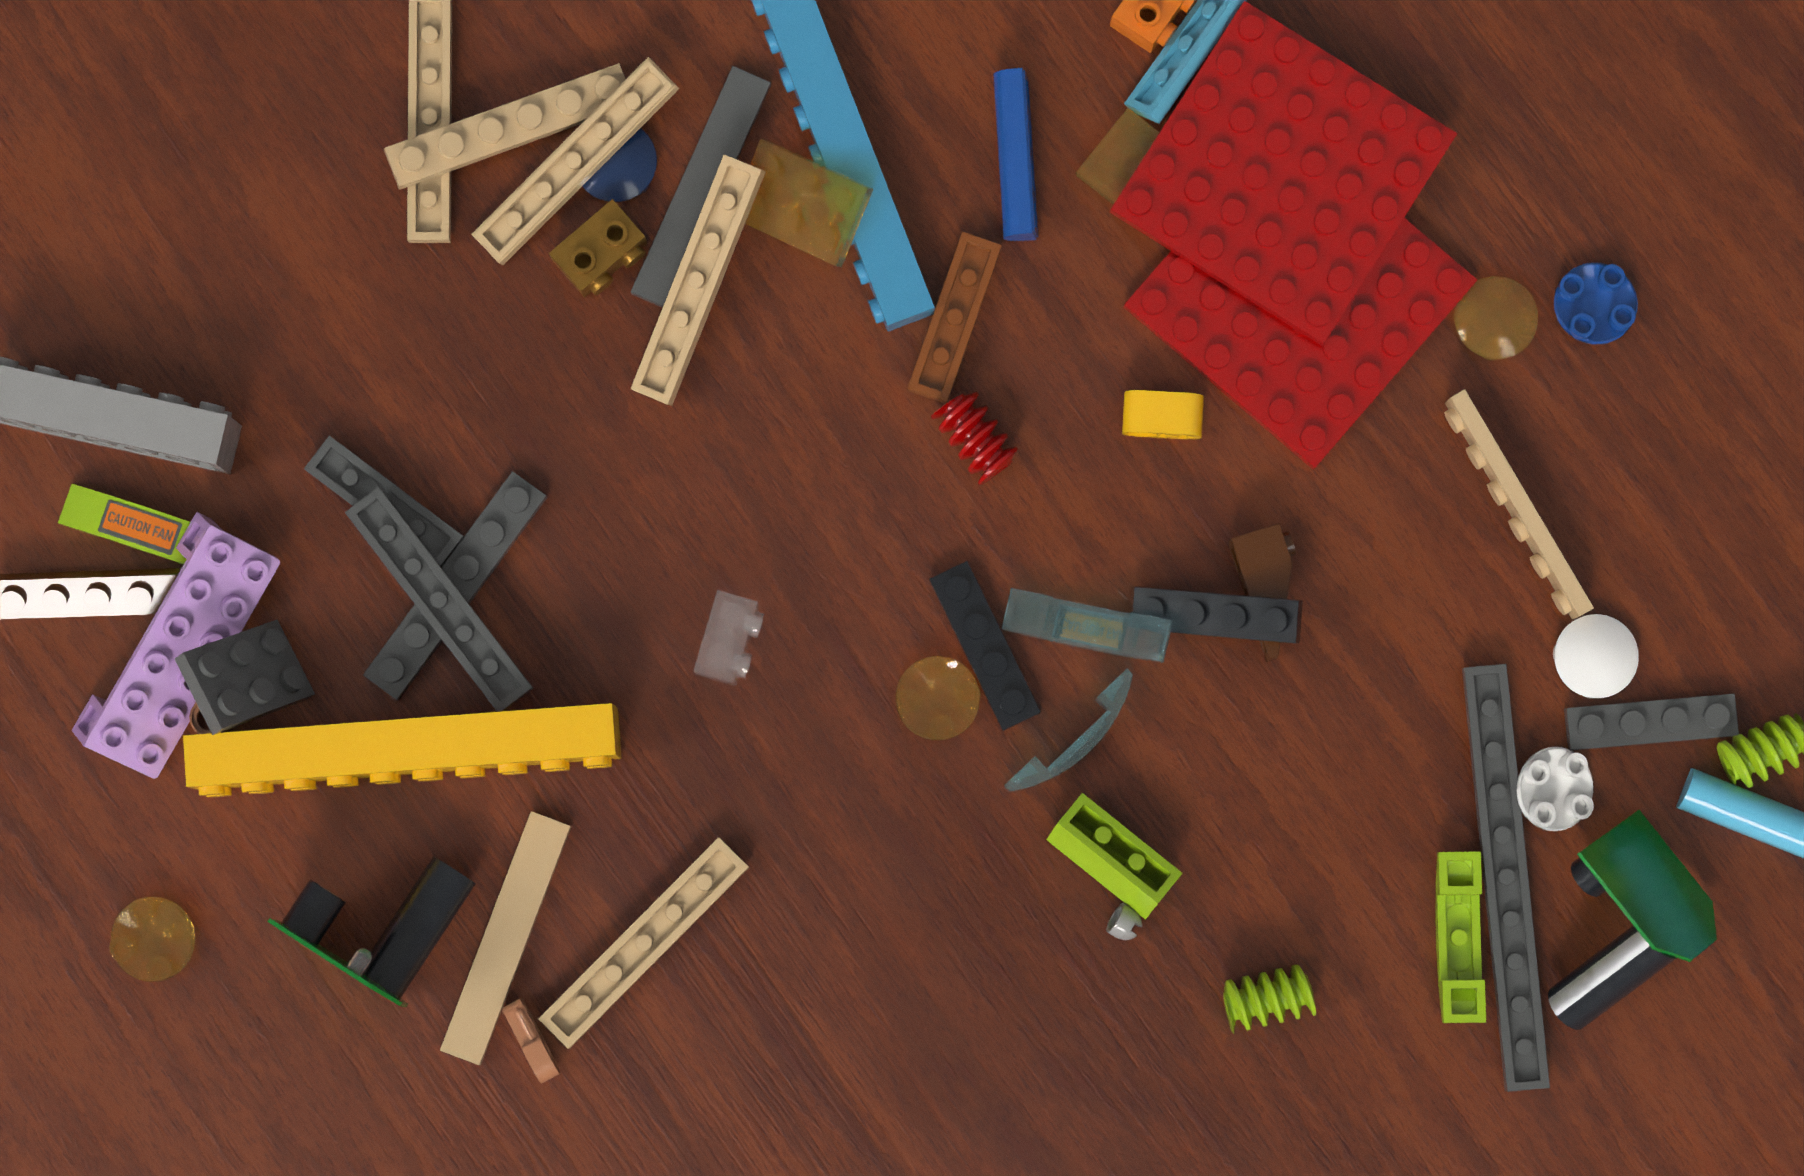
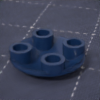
[582,128,657,202]

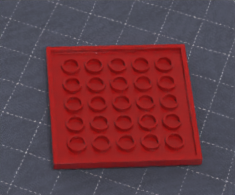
[1110,1,1458,346]
[1123,218,1477,470]

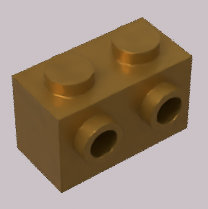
[549,199,648,298]

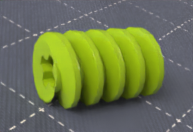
[1717,713,1804,788]
[1223,964,1316,1034]

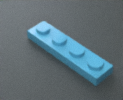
[1124,0,1247,124]

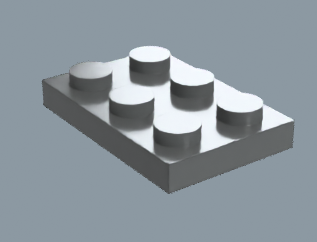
[175,620,315,735]

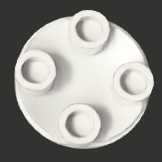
[1553,614,1639,699]
[1517,747,1594,831]

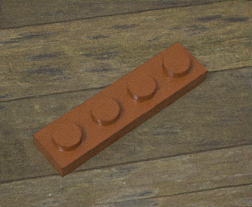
[907,231,1002,404]

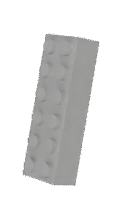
[0,357,242,474]

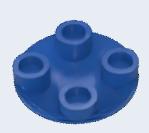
[1554,263,1638,345]

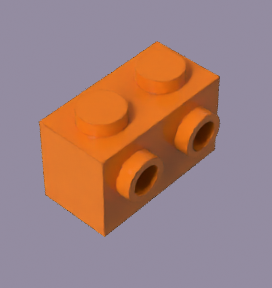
[1110,0,1196,53]

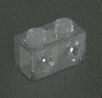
[693,590,765,686]

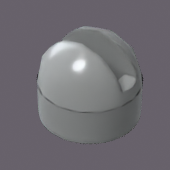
[1106,903,1142,941]

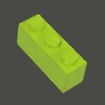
[1046,793,1182,920]

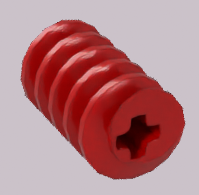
[931,392,1018,486]

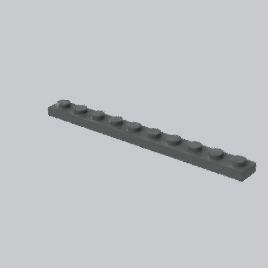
[1462,664,1550,1092]

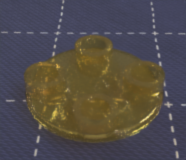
[1453,276,1538,360]
[896,656,981,740]
[109,897,195,982]

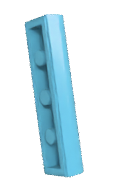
[1676,768,1804,858]

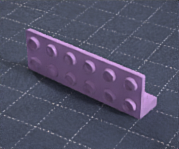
[72,512,280,779]

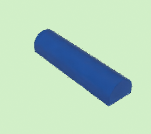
[993,68,1038,241]

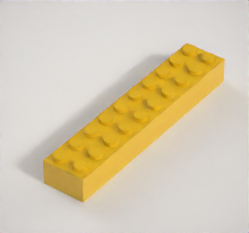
[183,703,622,797]

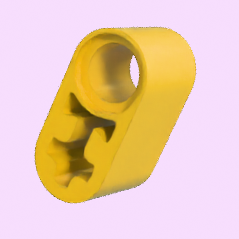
[1122,390,1204,439]

